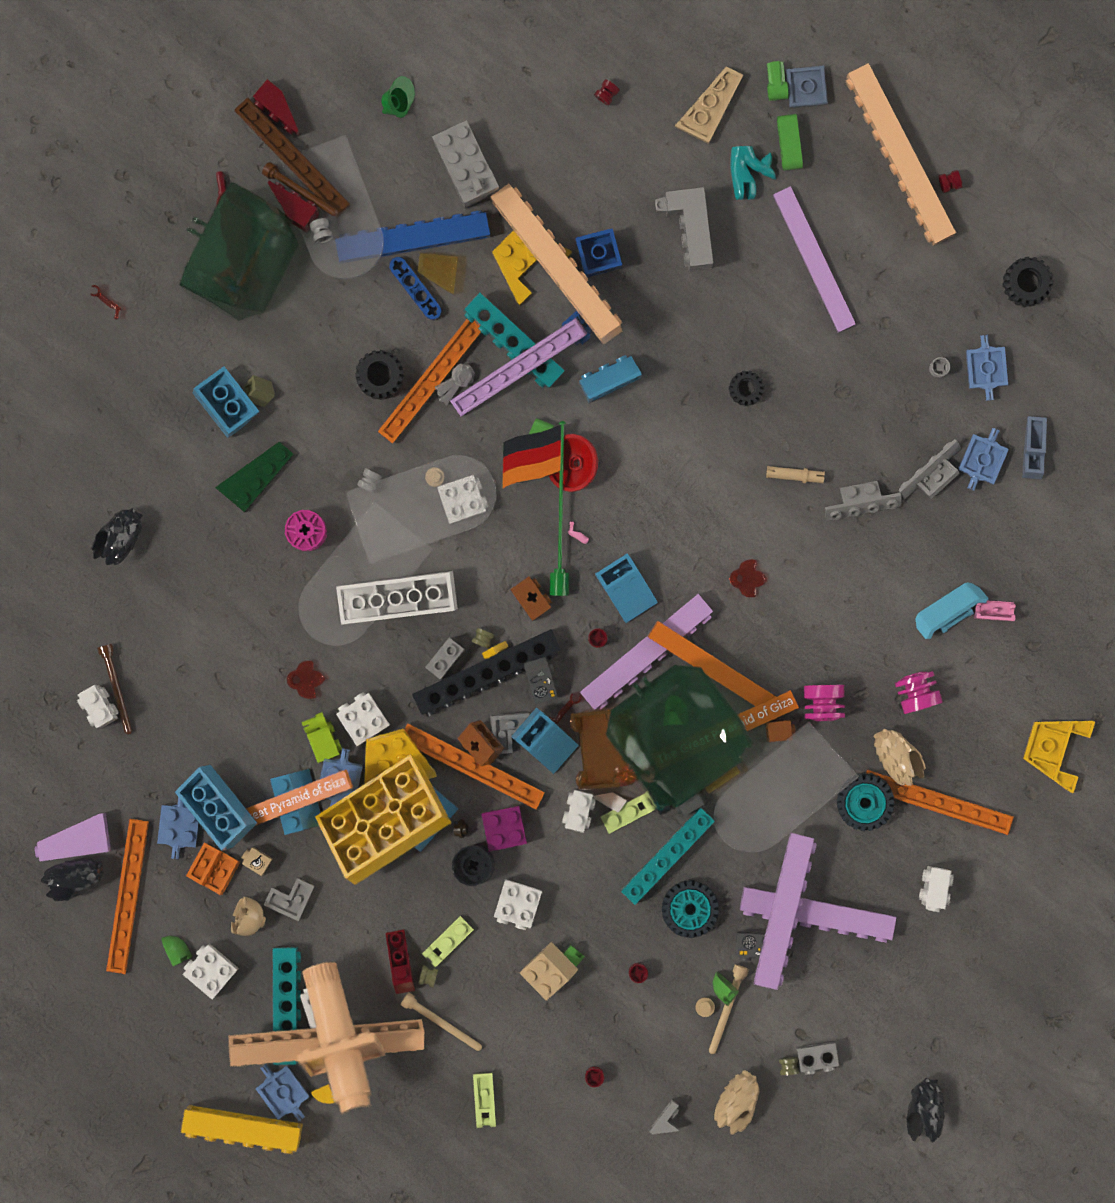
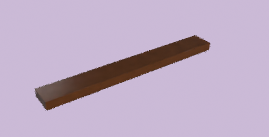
[234,97,351,218]

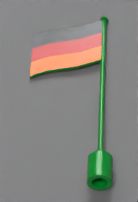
[502,421,569,596]

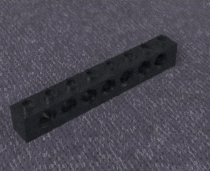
[412,629,561,717]

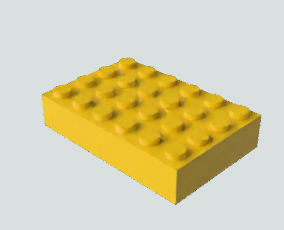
[315,754,451,885]

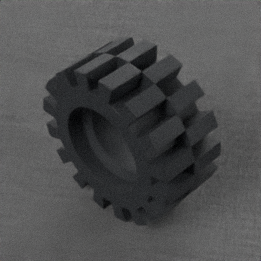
[729,371,764,406]

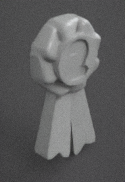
[435,364,475,406]

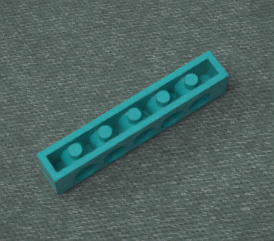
[463,293,564,388]
[621,808,715,905]
[273,947,301,1065]

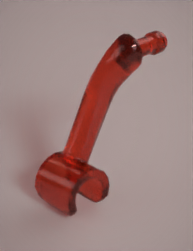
[90,285,121,320]
[548,693,581,724]

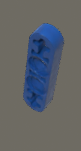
[389,257,441,320]

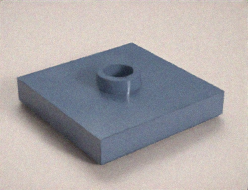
[786,66,828,108]

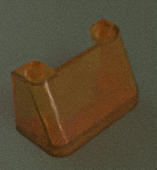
[570,708,635,790]

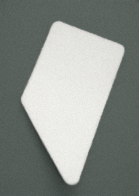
[594,792,627,812]

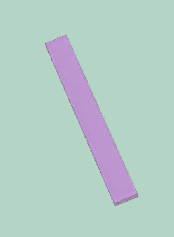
[773,186,856,333]
[450,318,587,416]

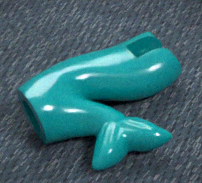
[730,146,776,200]

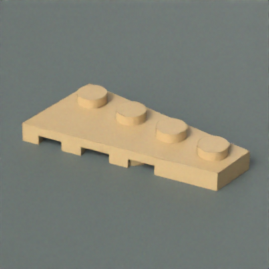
[675,67,743,144]

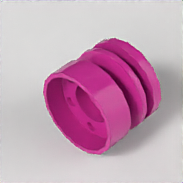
[285,510,327,551]
[895,671,943,714]
[804,685,845,721]

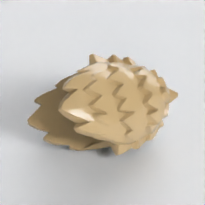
[874,729,926,786]
[714,1070,760,1135]

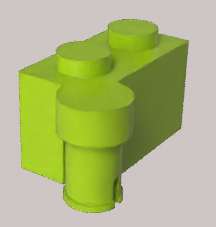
[301,712,342,763]

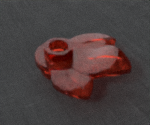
[729,559,767,598]
[287,661,325,699]

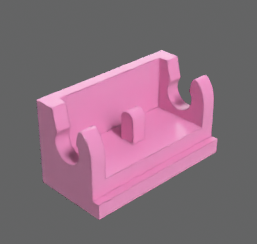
[974,600,1016,621]

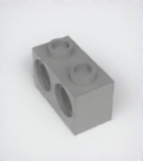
[425,638,465,680]
[796,1041,839,1075]

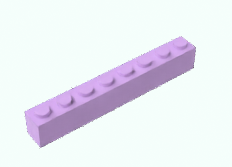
[580,594,713,710]
[753,832,816,990]
[739,887,896,943]

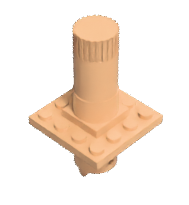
[298,962,385,1114]

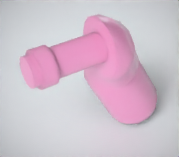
[567,522,589,544]

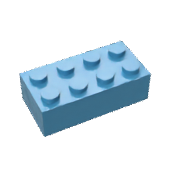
[175,765,257,851]

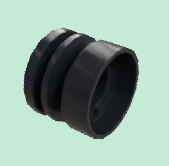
[452,845,495,886]

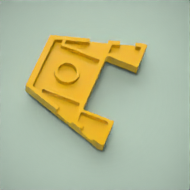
[492,230,572,306]
[1023,721,1095,793]
[364,729,437,784]

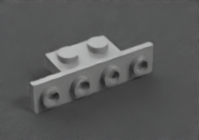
[899,439,961,500]
[825,481,901,521]

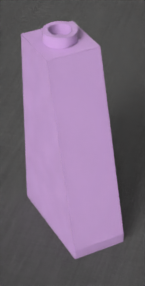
[35,813,111,861]

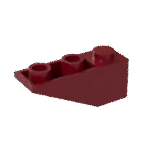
[253,79,300,136]
[267,181,320,233]
[385,930,415,994]

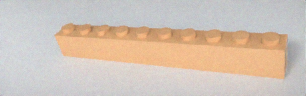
[846,63,956,246]
[490,183,622,345]
[228,1019,424,1066]

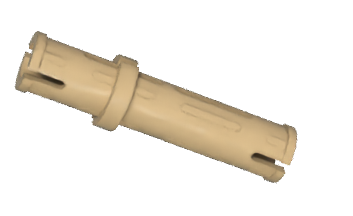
[766,466,825,484]

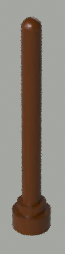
[262,162,338,216]
[97,644,132,735]

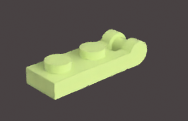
[600,792,656,834]
[422,916,474,967]
[473,1073,496,1128]

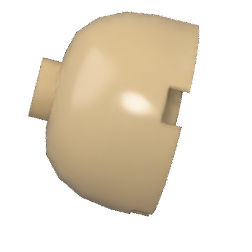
[231,897,266,936]

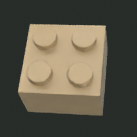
[520,942,578,1001]

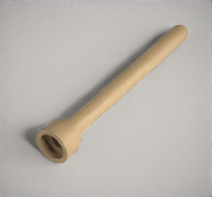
[709,964,749,1054]
[400,992,482,1051]

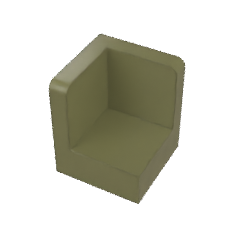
[243,375,275,407]

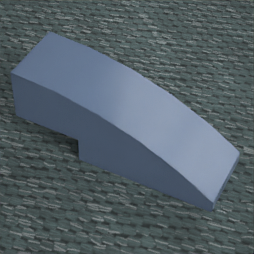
[1022,416,1047,479]

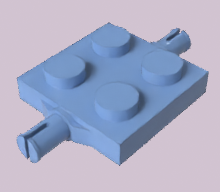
[966,335,1008,401]
[958,428,1009,491]
[320,748,362,806]
[157,797,199,859]
[255,1064,310,1122]

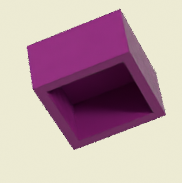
[481,805,527,852]

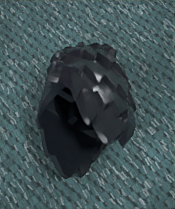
[91,508,143,565]
[41,858,104,901]
[906,1078,945,1143]

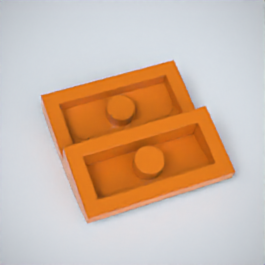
[186,842,240,895]

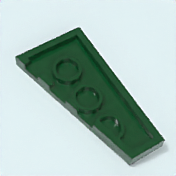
[215,442,294,513]

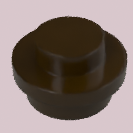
[453,819,468,838]

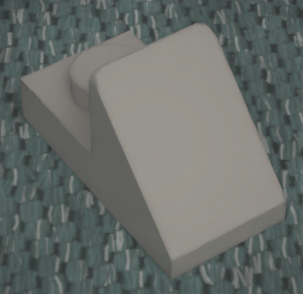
[649,1099,679,1134]

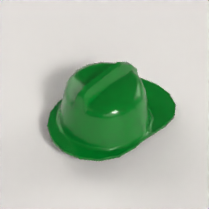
[381,76,415,118]

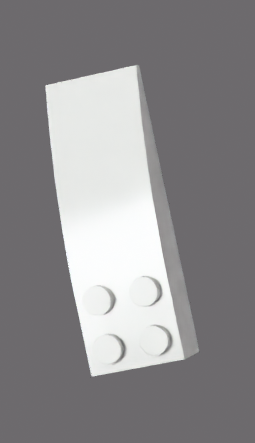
[336,571,458,625]

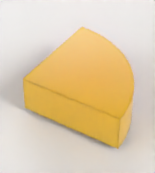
[482,641,509,659]
[311,1084,335,1104]

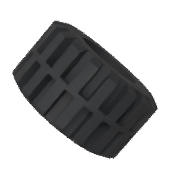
[1002,257,1053,307]
[355,350,404,400]

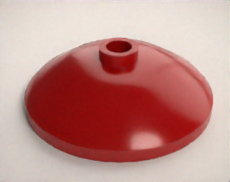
[548,434,598,492]

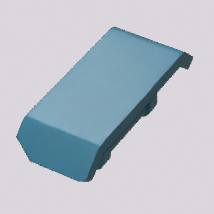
[915,583,988,639]

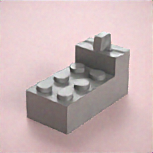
[432,120,499,209]
[655,187,713,272]

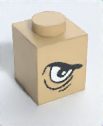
[242,847,273,876]

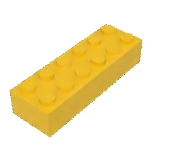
[181,1105,303,1154]

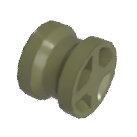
[472,628,494,649]
[419,966,438,988]
[779,1057,799,1075]

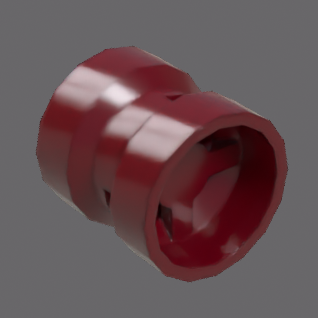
[594,79,620,106]
[938,170,962,193]
[588,628,607,648]
[629,963,648,983]
[585,1066,604,1087]

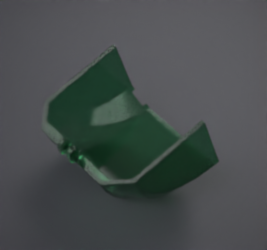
[179,182,299,321]
[606,665,753,811]

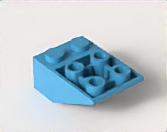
[595,553,658,623]
[511,708,579,774]

